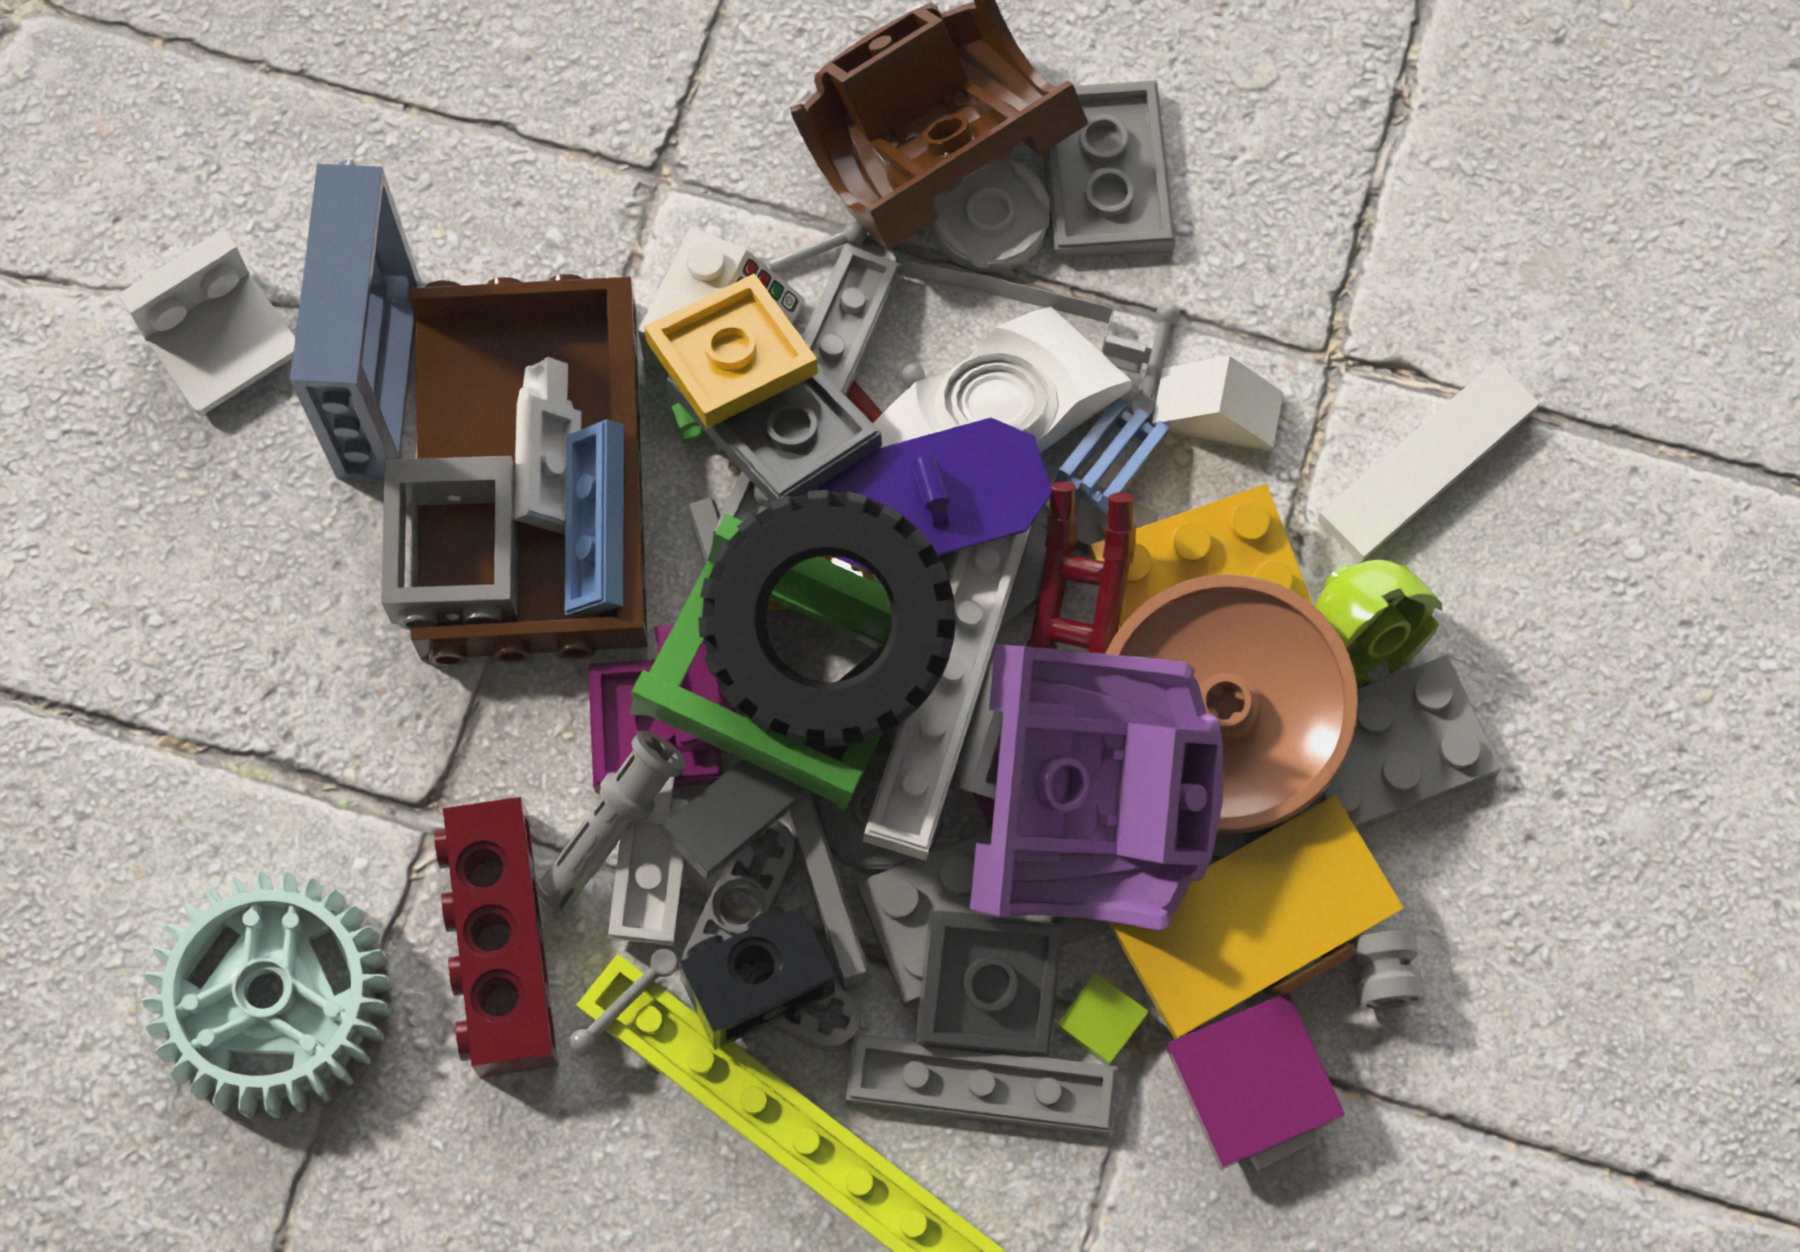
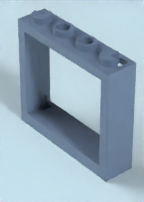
[290,159,421,481]

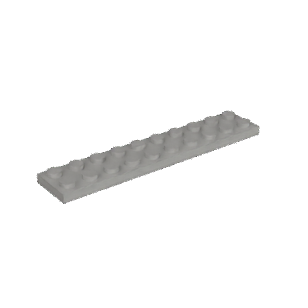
[856,654,1502,1007]

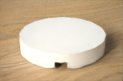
[931,159,1050,273]

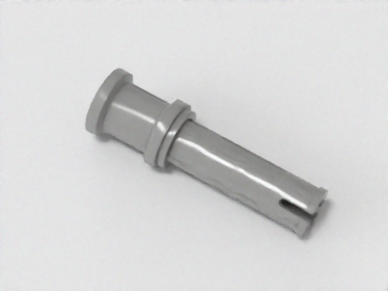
[535,730,686,911]

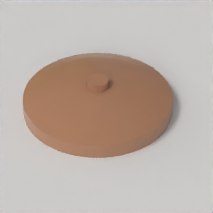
[1106,574,1358,834]

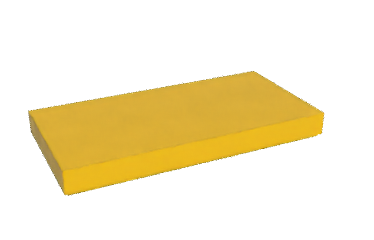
[1108,795,1404,1040]

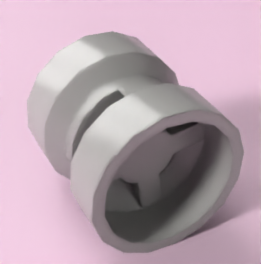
[1349,930,1425,1010]

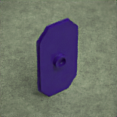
[816,417,1052,574]

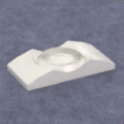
[873,307,1131,453]

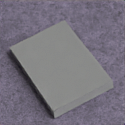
[1043,80,1176,259]

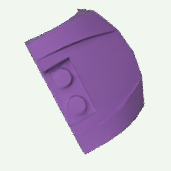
[970,644,1223,930]

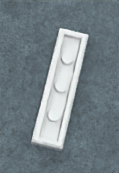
[1317,360,1540,563]

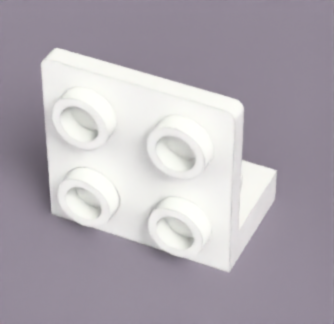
[117,229,295,415]

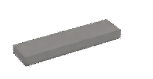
[846,1034,1118,1136]

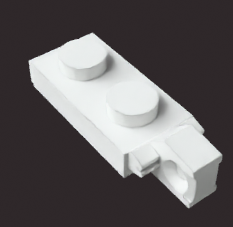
[514,357,582,534]
[608,777,688,947]

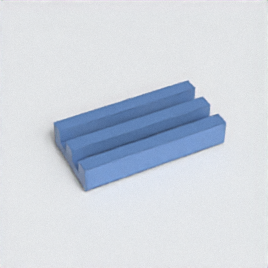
[1054,397,1170,514]

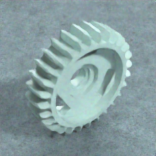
[142,871,393,1118]

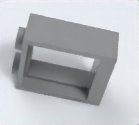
[381,456,519,630]

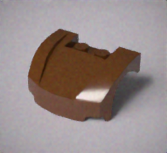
[790,0,1089,251]

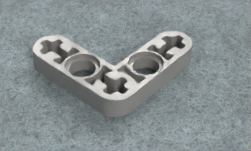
[682,820,861,1052]

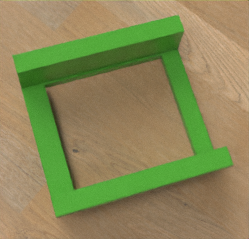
[629,514,892,811]

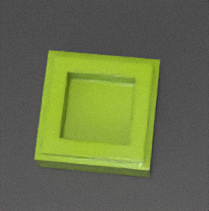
[1056,972,1149,1065]

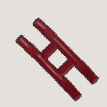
[1027,482,1136,654]

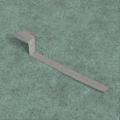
[895,257,1152,374]

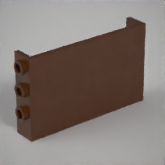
[408,274,648,666]

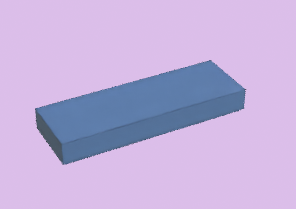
[565,419,624,619]

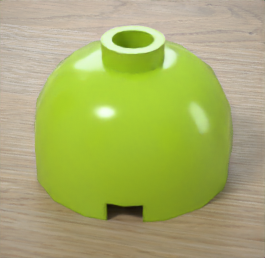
[1315,560,1442,685]

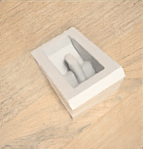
[1151,355,1283,452]

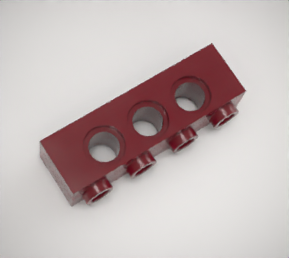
[434,797,559,1078]

